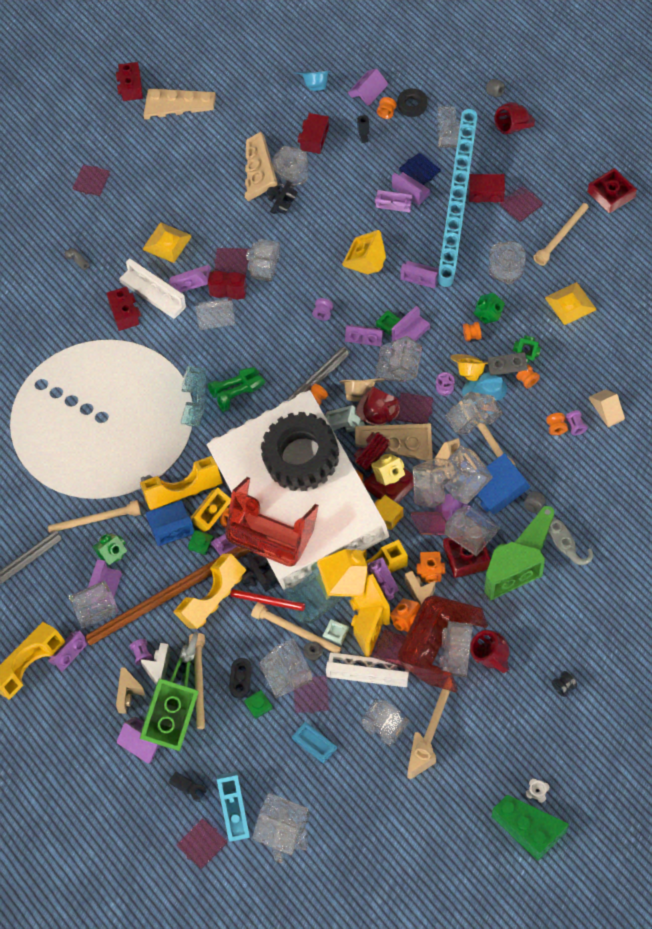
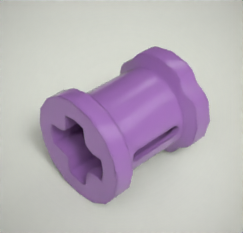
[565,410,588,436]
[130,639,153,666]

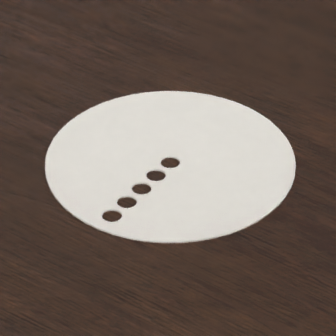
[10,340,193,499]

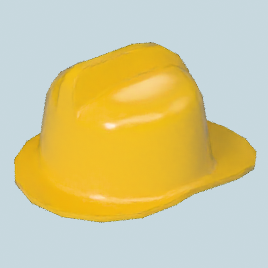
[451,354,488,381]

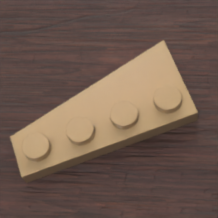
[144,89,216,119]
[245,132,278,201]
[355,424,433,462]

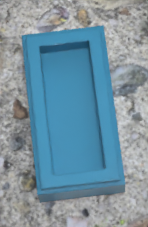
[292,722,337,764]

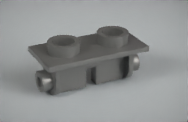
[488,352,528,376]

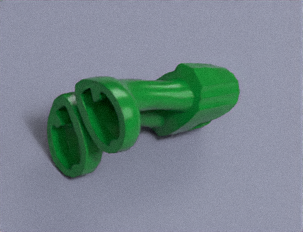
[208,367,265,412]

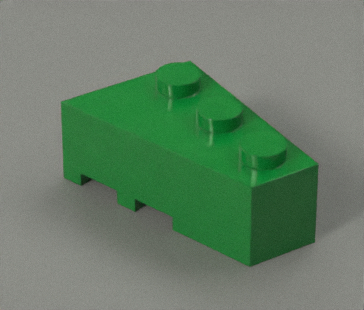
[491,794,569,861]

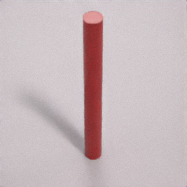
[230,589,305,611]

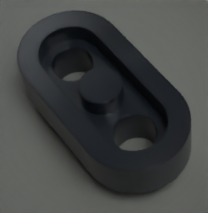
[229,658,252,699]

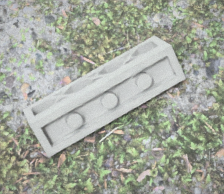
[119,258,186,319]
[326,652,410,687]

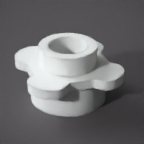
[526,779,550,803]

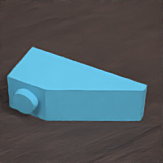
[216,771,250,842]

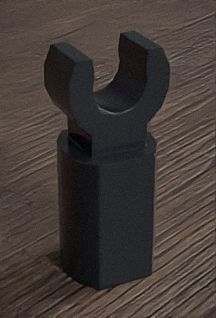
[357,115,370,144]
[169,771,207,802]

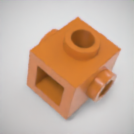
[417,552,445,584]
[390,598,425,633]

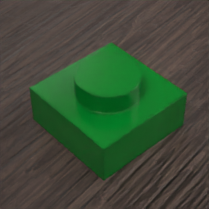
[376,310,401,336]
[188,530,214,555]
[244,690,273,719]

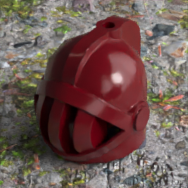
[494,102,536,134]
[356,386,400,426]
[470,630,510,673]

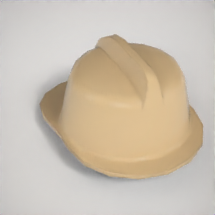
[340,378,385,402]

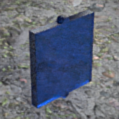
[399,152,441,185]

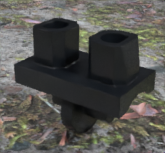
[266,180,298,215]
[242,553,277,592]

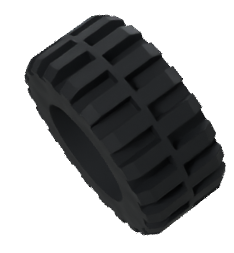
[261,412,339,491]

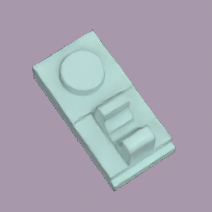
[325,405,360,430]

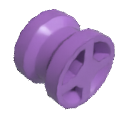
[312,298,333,321]
[436,372,455,396]

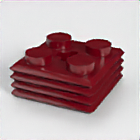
[587,168,637,213]
[354,432,390,472]
[364,468,417,504]
[443,529,491,578]

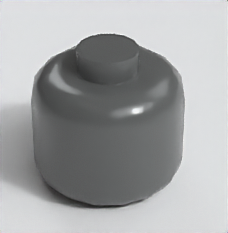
[486,79,505,98]
[524,491,546,513]

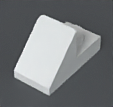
[141,643,170,685]

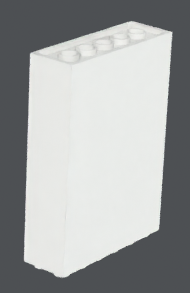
[207,390,389,592]

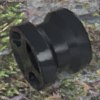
[551,671,577,697]

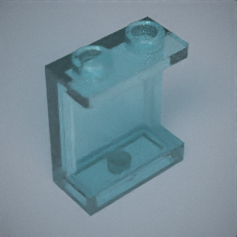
[181,366,206,426]
[284,562,345,624]

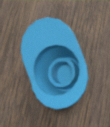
[293,71,331,91]
[462,372,507,404]

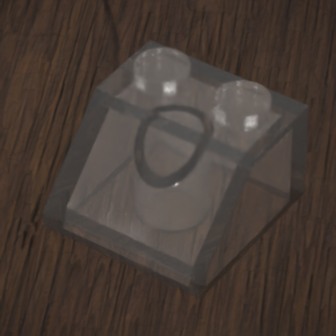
[445,505,500,556]

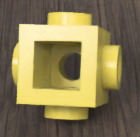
[371,454,405,486]

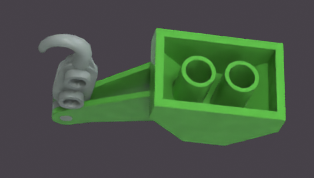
[484,506,593,601]
[139,632,199,751]

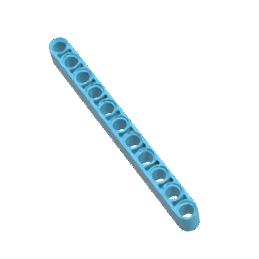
[438,109,477,287]

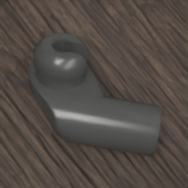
[64,248,89,270]

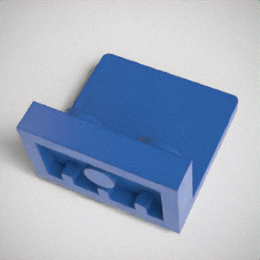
[146,500,194,546]

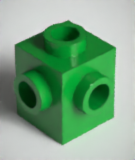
[474,292,505,324]
[513,335,541,363]
[92,533,127,565]

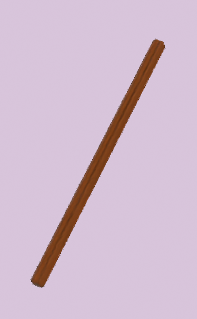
[85,536,260,645]

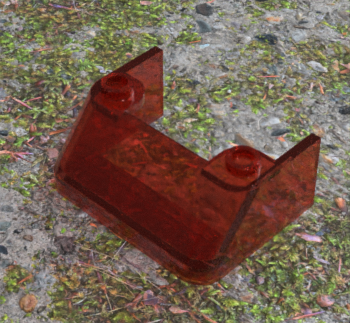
[225,477,319,567]
[398,595,488,693]

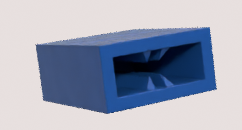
[467,453,531,515]

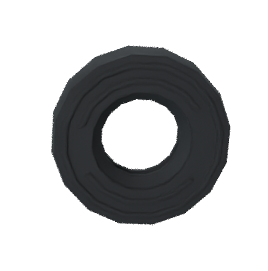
[397,88,428,117]

